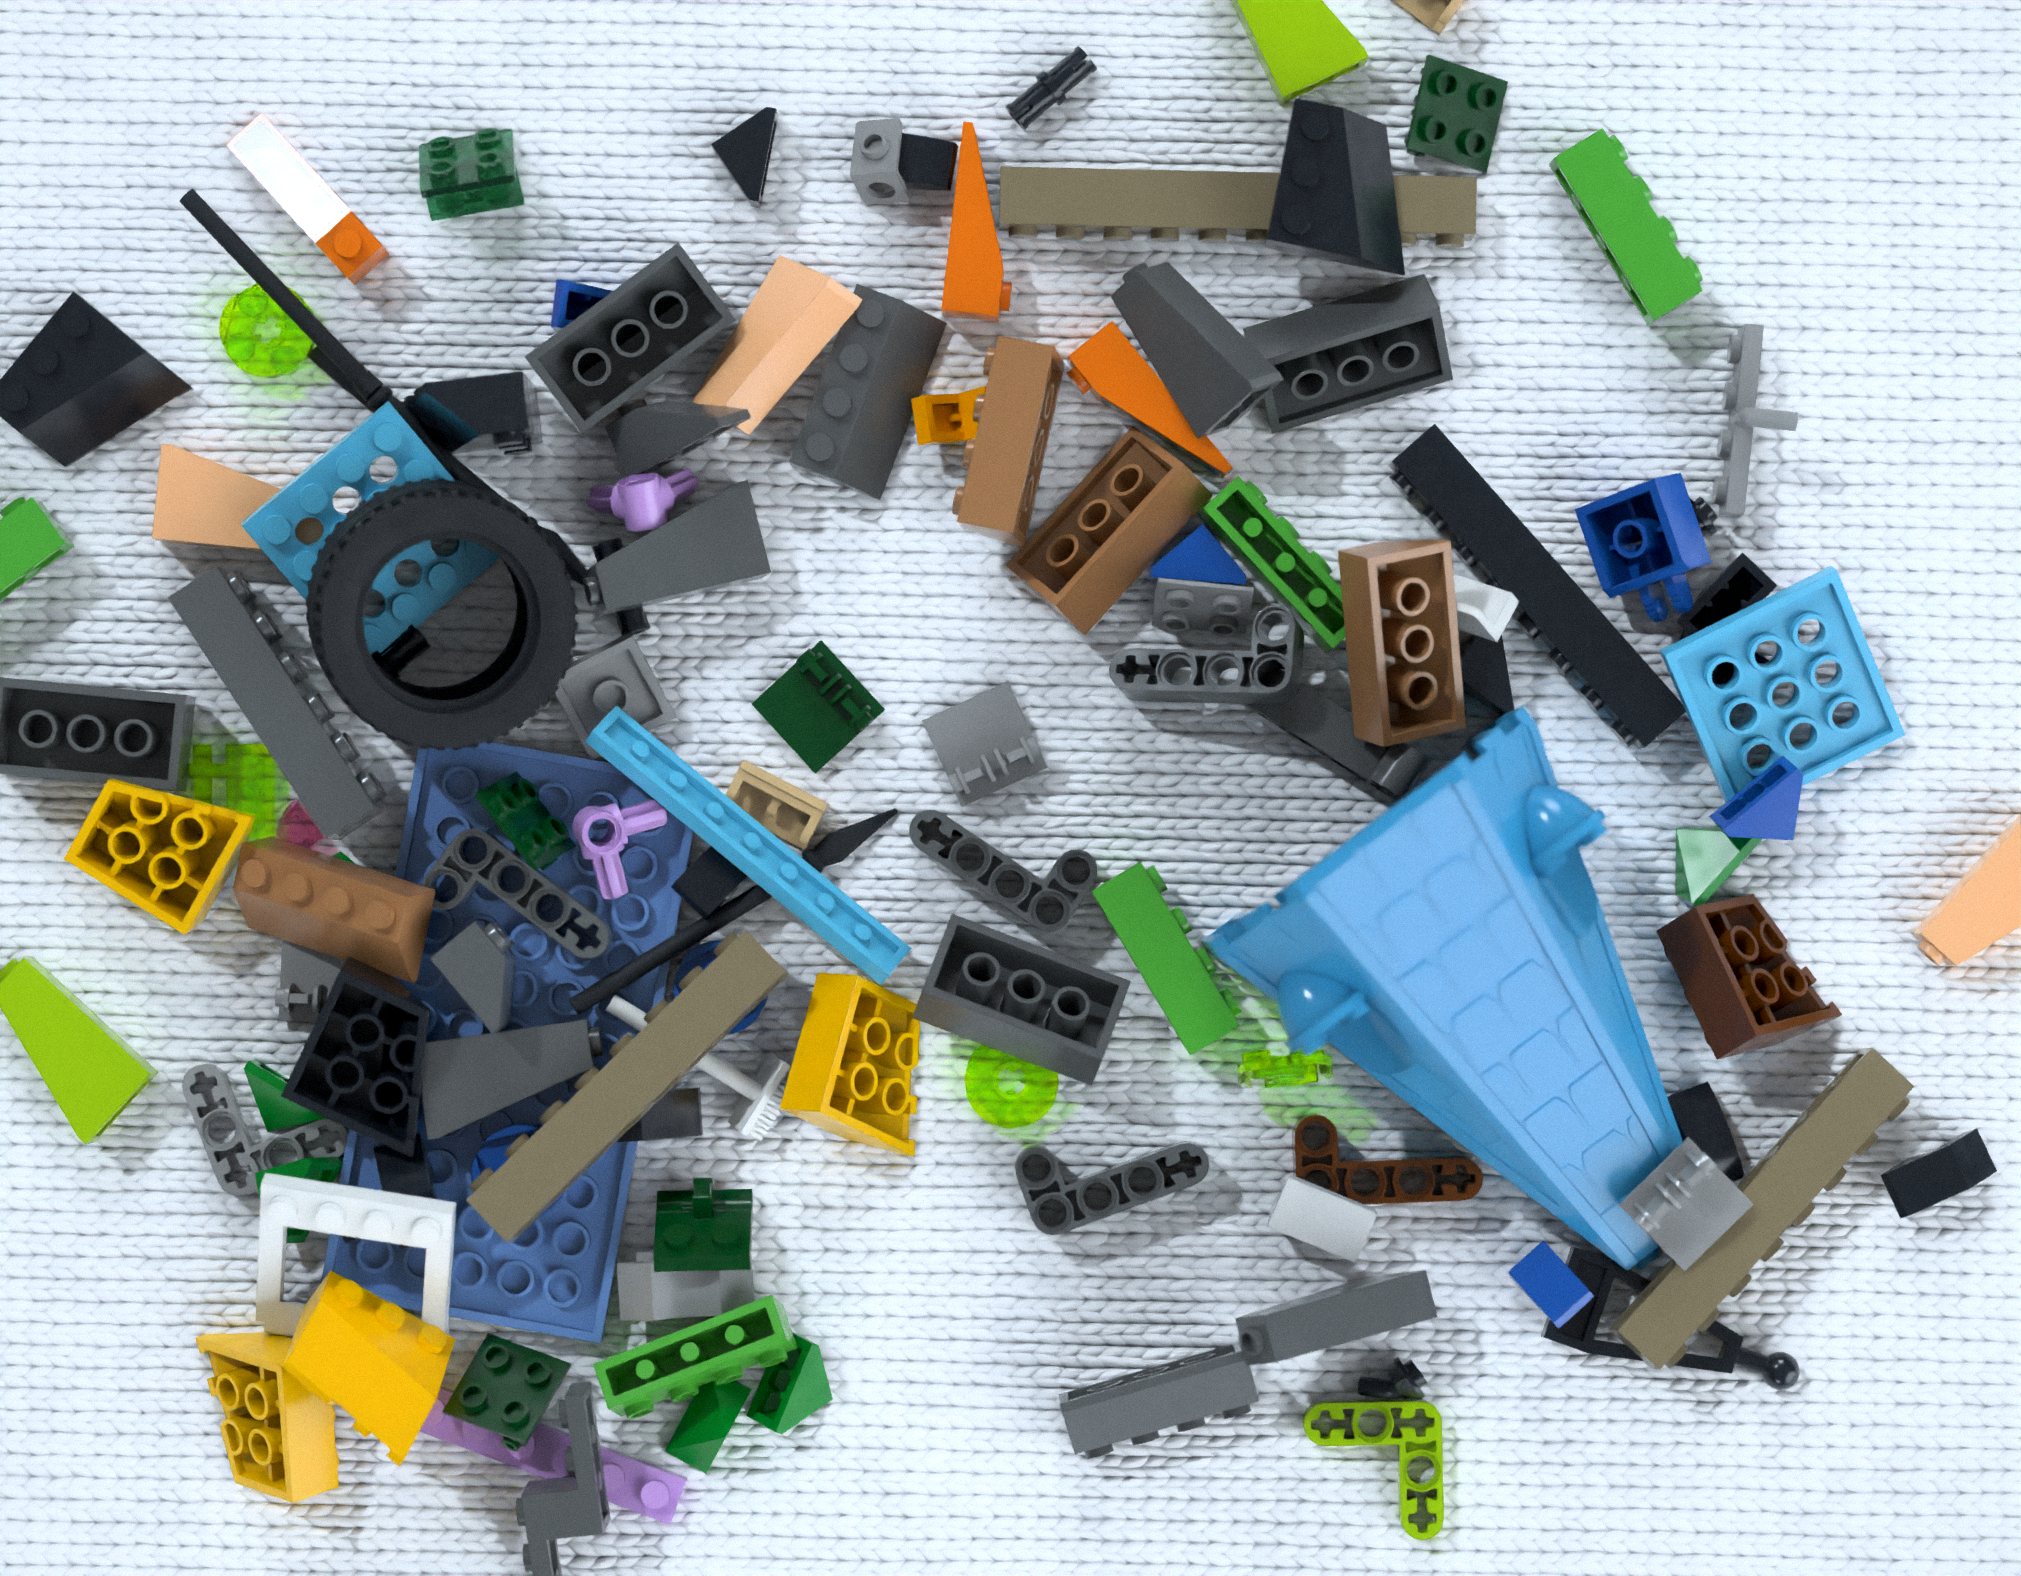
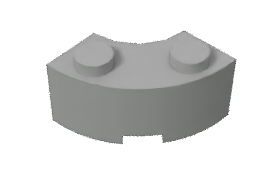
[617,1250,755,1321]

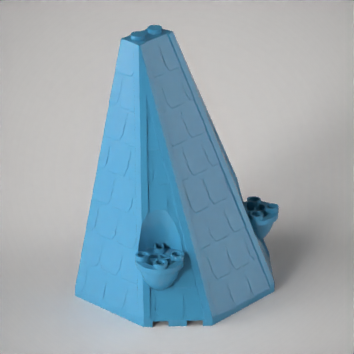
[1201,706,1683,1271]

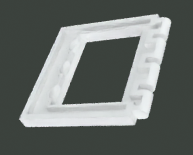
[255,1173,457,1337]

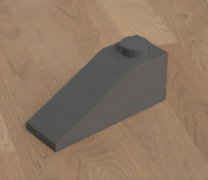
[605,399,751,477]

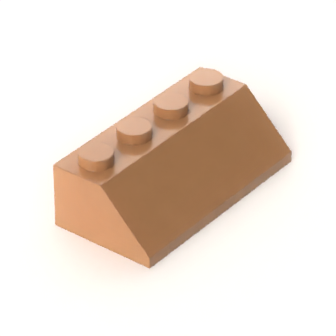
[952,335,1065,547]
[1006,426,1213,635]
[1338,539,1466,747]
[233,836,436,983]

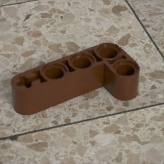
[1292,1113,1483,1204]

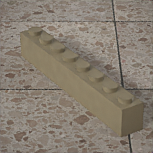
[466,930,788,1243]
[1609,1047,1915,1370]

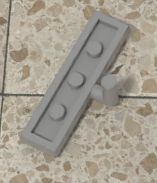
[1712,324,1798,519]

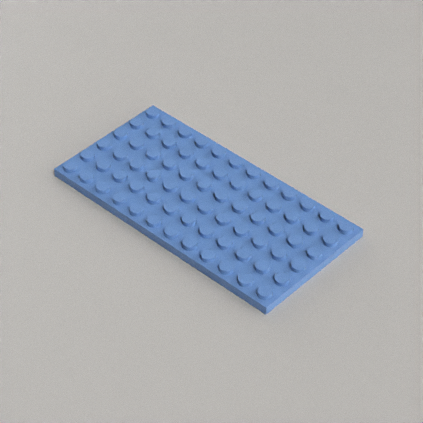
[321,742,694,1344]

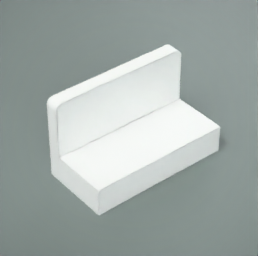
[1453,574,1519,642]
[1267,1175,1377,1263]

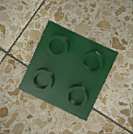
[1404,55,1508,173]
[751,640,885,774]
[474,771,576,871]
[443,1333,571,1452]

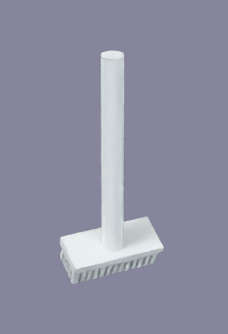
[605,994,791,1141]

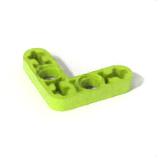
[1302,1399,1444,1540]

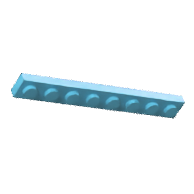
[585,705,912,985]

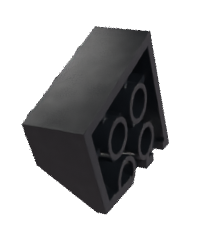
[1264,98,1405,275]

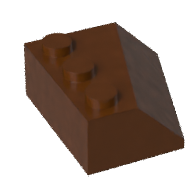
[1656,894,1842,1060]

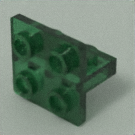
[419,128,525,221]

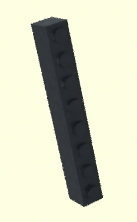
[1388,424,1686,749]

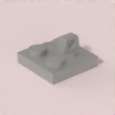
[555,632,676,760]

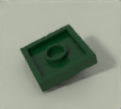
[653,1178,753,1272]

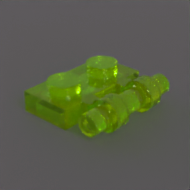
[188,744,276,839]

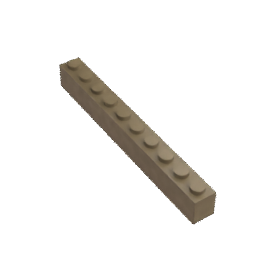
[999,166,1477,248]

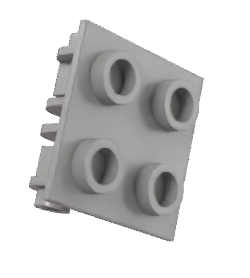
[1151,578,1254,637]
[922,681,1048,807]
[275,939,346,1022]
[1619,1137,1753,1271]

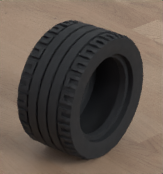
[306,478,578,751]

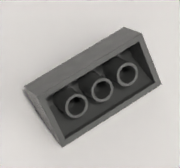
[525,243,736,434]
[1242,274,1453,434]
[789,284,947,500]
[1058,1342,1259,1459]

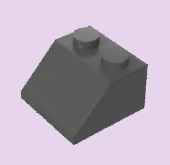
[430,921,516,1033]

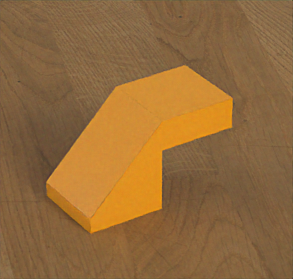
[911,386,987,446]

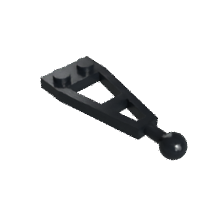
[1541,1246,1800,1390]

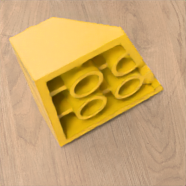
[64,778,255,935]
[779,973,920,1157]
[282,1270,455,1466]
[195,1332,339,1503]

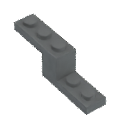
[516,1381,611,1576]

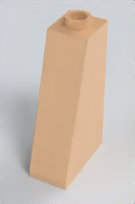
[692,255,862,435]
[152,444,323,552]
[1912,813,2021,966]

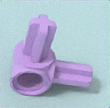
[586,468,699,531]
[572,799,668,899]

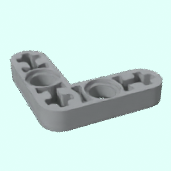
[182,1063,349,1196]

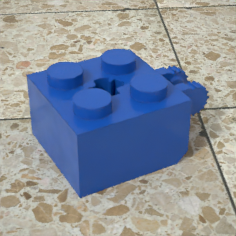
[1575,473,1712,623]

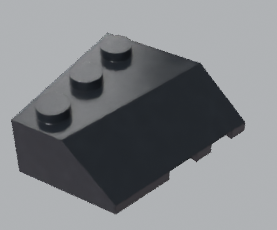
[0,291,193,467]
[403,371,543,455]
[281,956,430,1158]

